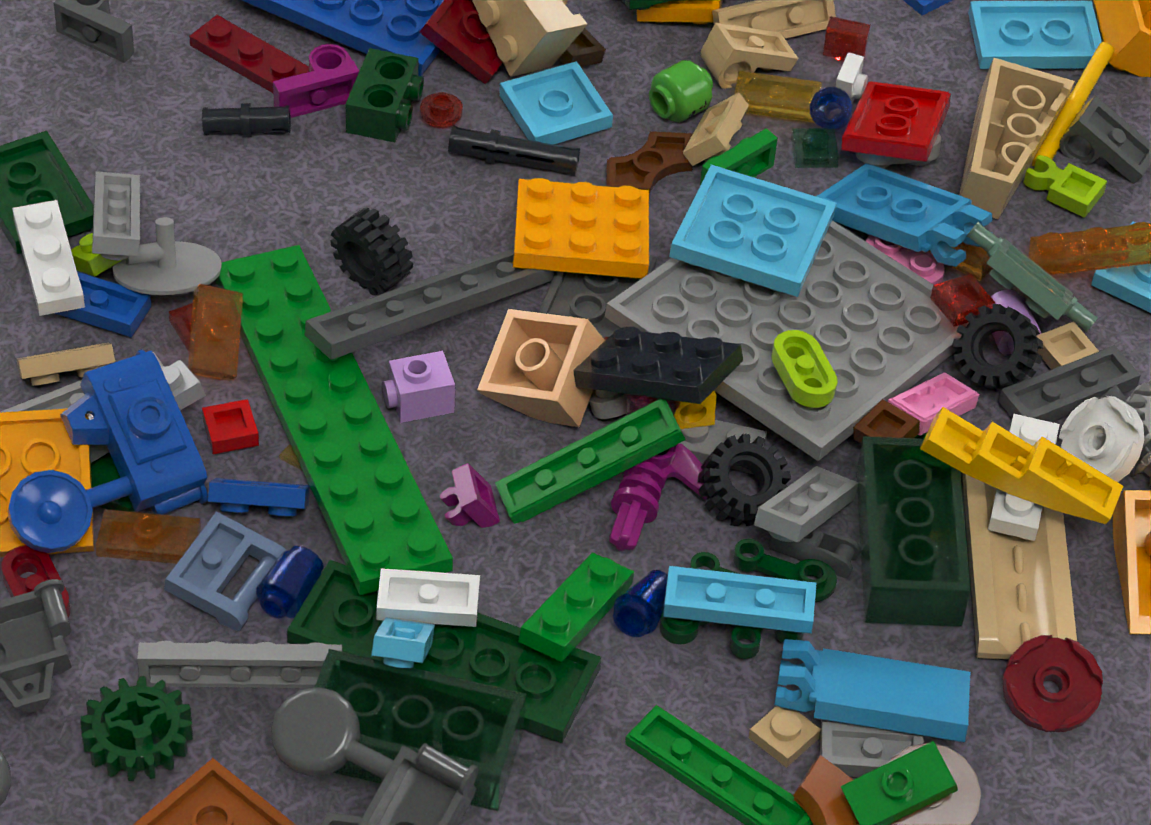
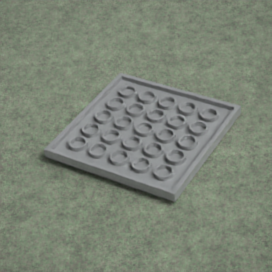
[605,221,979,461]

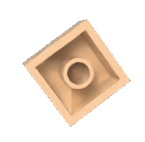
[477,309,605,427]

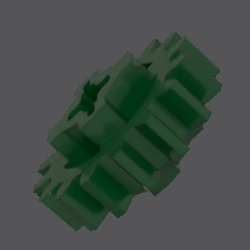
[80,676,193,781]

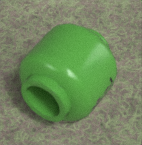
[649,60,713,123]

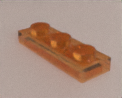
[1029,222,1151,275]

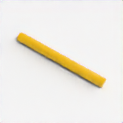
[1032,42,1114,167]

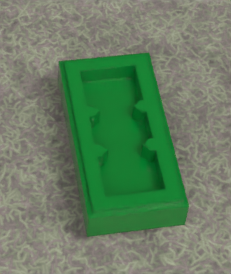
[841,741,958,825]

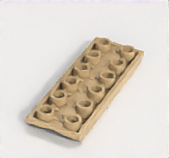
[962,430,1077,659]

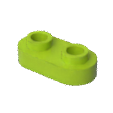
[771,330,838,408]

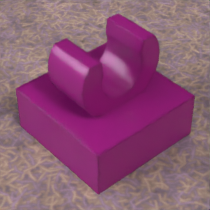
[440,463,500,528]

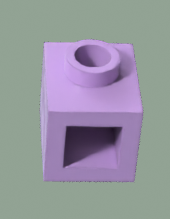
[382,351,455,423]

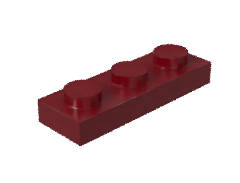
[189,15,309,93]

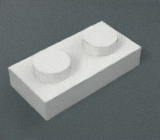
[376,568,480,627]

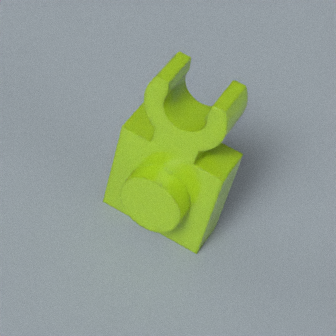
[1023,155,1107,218]

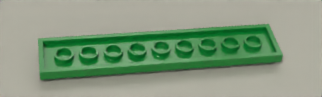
[216,245,453,595]

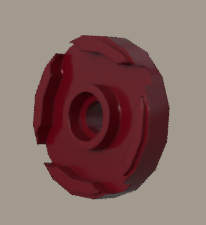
[1002,635,1103,732]

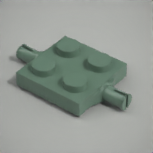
[966,221,1098,332]

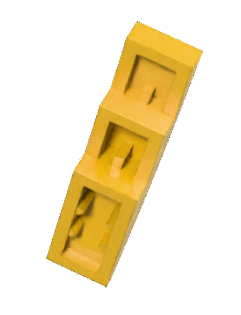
[920,407,1123,524]

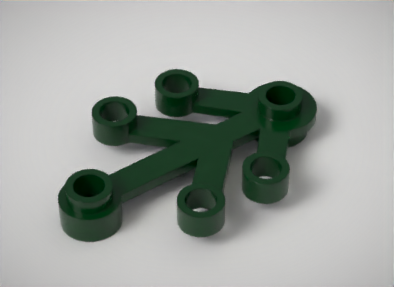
[660,539,837,659]

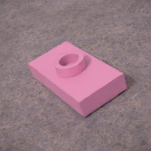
[888,373,979,436]

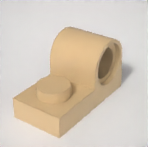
[701,23,798,89]

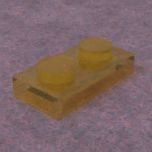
[734,71,822,123]

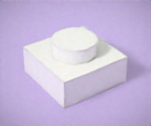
[832,53,868,112]

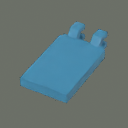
[816,163,992,267]
[774,639,970,742]

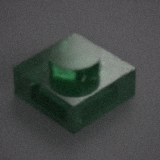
[791,128,839,168]

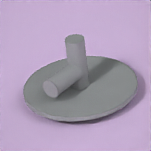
[113,217,222,295]

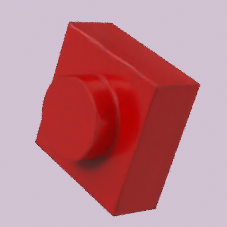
[202,399,259,454]

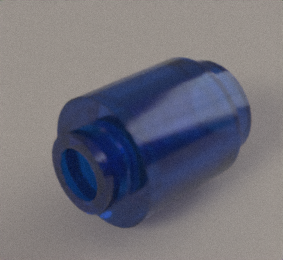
[256,546,324,618]

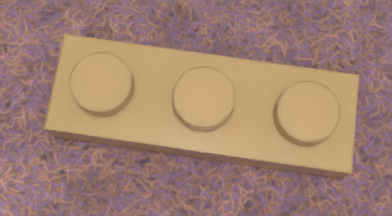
[712,0,837,39]

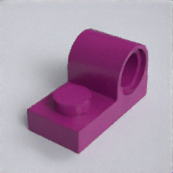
[273,44,359,118]

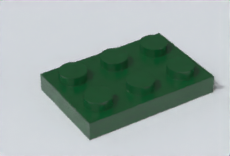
[0,130,94,254]

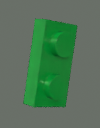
[700,128,778,186]

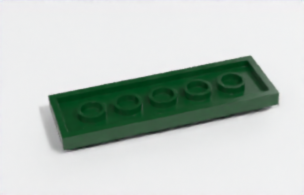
[287,560,601,743]

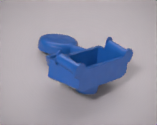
[7,349,208,553]

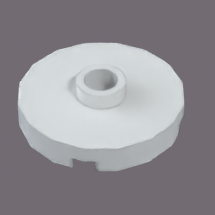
[1059,396,1144,482]

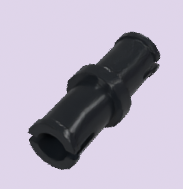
[202,103,291,137]

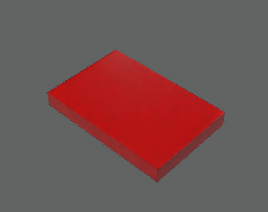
[841,81,951,162]

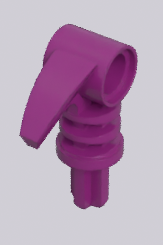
[609,443,709,552]

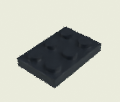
[573,327,743,404]

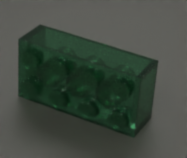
[856,436,971,627]
[314,649,526,811]

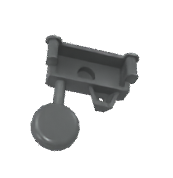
[0,579,72,806]
[271,687,479,825]

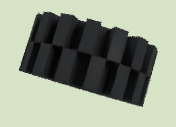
[330,208,413,296]
[953,304,1043,390]
[698,434,791,527]

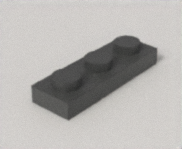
[999,345,1141,422]

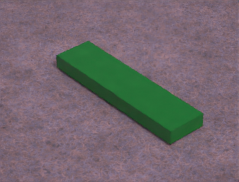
[495,399,686,524]
[625,705,813,825]

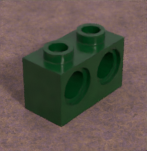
[346,48,424,143]

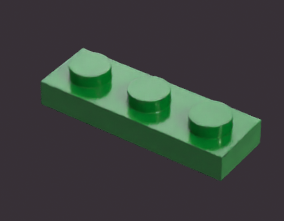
[519,552,635,662]

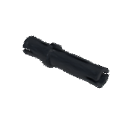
[448,125,580,176]

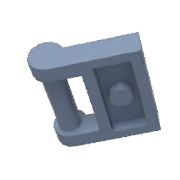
[164,511,291,631]

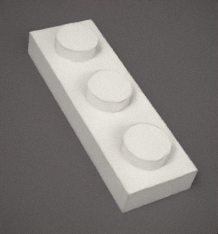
[12,200,85,316]
[988,414,1060,541]

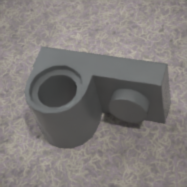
[54,0,134,63]
[1060,95,1151,184]

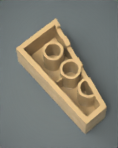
[472,0,588,77]
[959,58,1075,219]

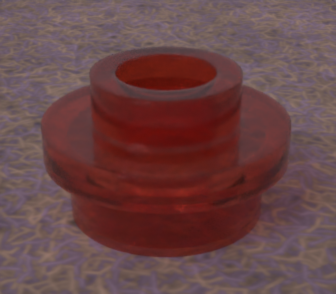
[420,92,463,129]

